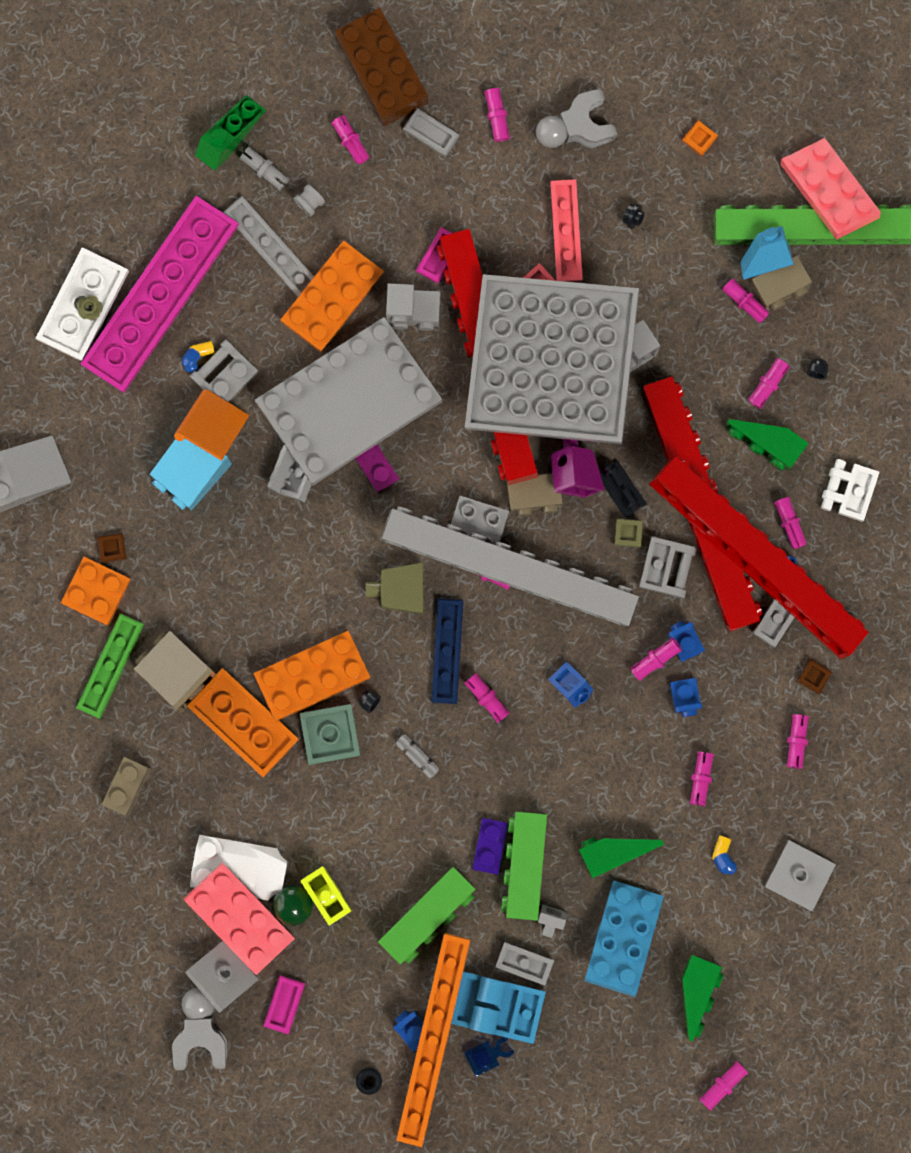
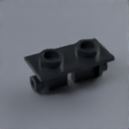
[600,461,647,518]

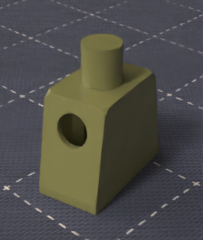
[366,563,424,615]

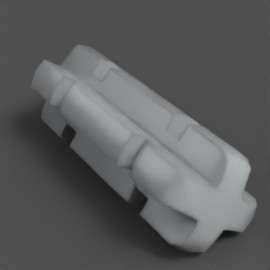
[396,734,439,778]

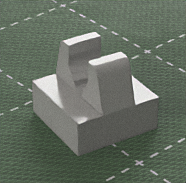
[538,905,568,938]

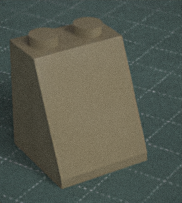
[134,631,216,713]

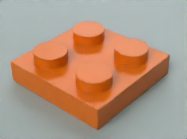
[61,557,131,626]

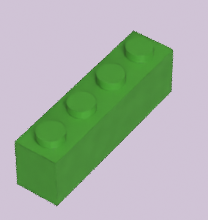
[501,812,547,921]
[378,867,475,965]

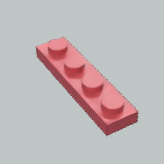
[550,179,583,283]

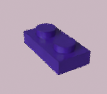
[472,818,508,875]

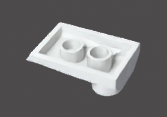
[190,835,287,900]

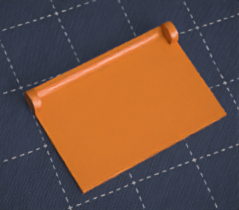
[174,389,250,461]

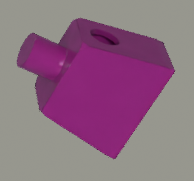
[551,439,604,498]

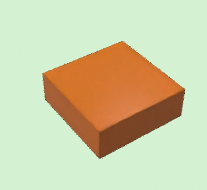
[682,120,718,157]

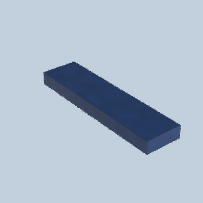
[431,599,464,704]

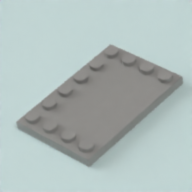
[255,317,442,486]

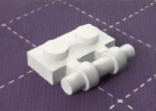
[821,459,879,522]

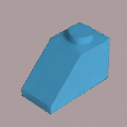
[740,226,793,280]

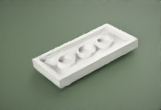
[36,248,129,362]

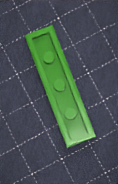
[76,614,144,719]

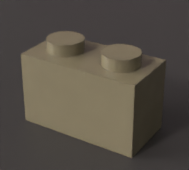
[750,256,812,311]
[507,474,563,517]
[102,757,151,816]

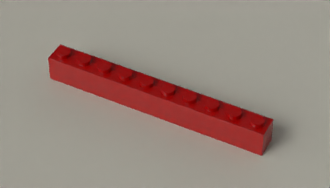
[437,229,538,485]
[642,376,762,633]
[649,456,869,659]

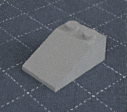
[0,436,72,513]

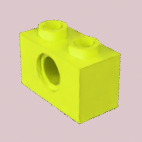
[301,866,353,926]

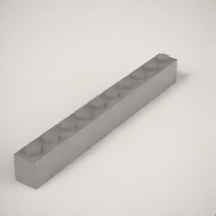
[380,506,639,627]

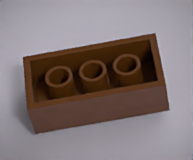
[335,8,428,127]

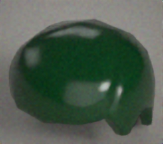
[272,885,313,926]

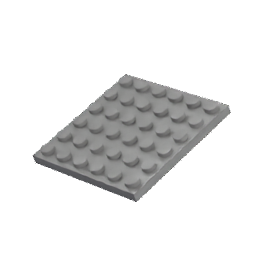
[465,274,639,444]

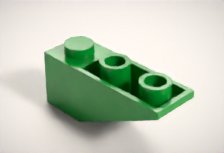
[195,95,266,171]
[725,419,809,471]
[681,954,724,1042]

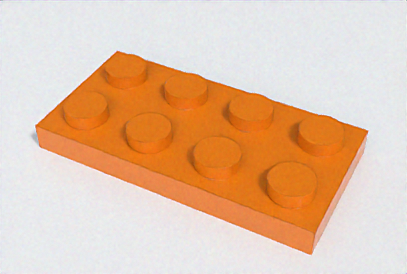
[280,240,384,353]
[253,631,370,722]
[187,668,300,778]

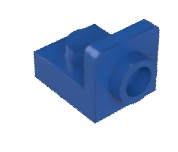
[667,620,705,663]
[548,662,593,708]
[670,678,702,717]
[393,1010,424,1052]

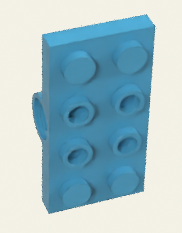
[584,880,664,997]
[451,972,546,1044]

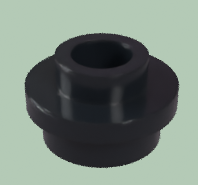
[623,204,645,229]
[356,1068,382,1095]

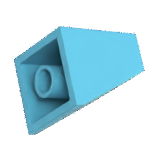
[150,438,232,511]

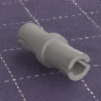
[240,146,290,191]

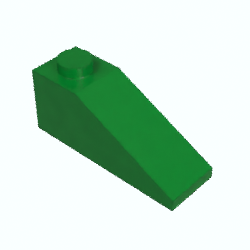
[578,836,664,879]

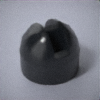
[806,358,828,380]
[358,690,381,713]

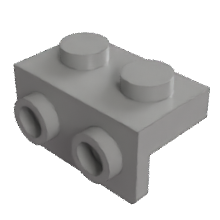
[268,445,312,502]

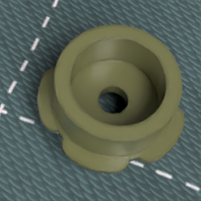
[77,295,103,321]

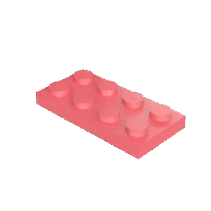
[781,138,881,240]
[183,862,295,975]

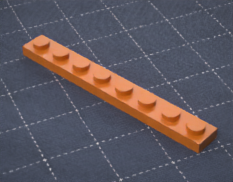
[396,933,471,1147]

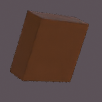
[97,533,127,563]
[796,659,833,695]

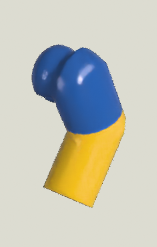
[182,341,215,372]
[712,835,737,875]

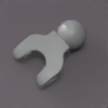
[535,89,618,148]
[172,987,227,1071]

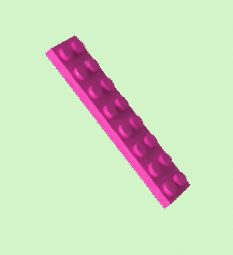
[80,196,239,393]

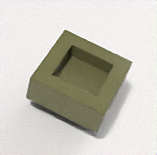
[614,519,643,548]

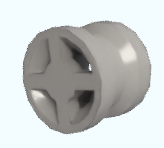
[293,184,325,217]

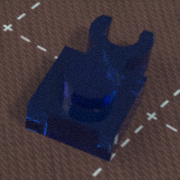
[464,1037,514,1077]

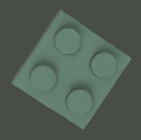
[300,704,361,765]

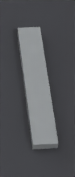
[223,196,314,297]

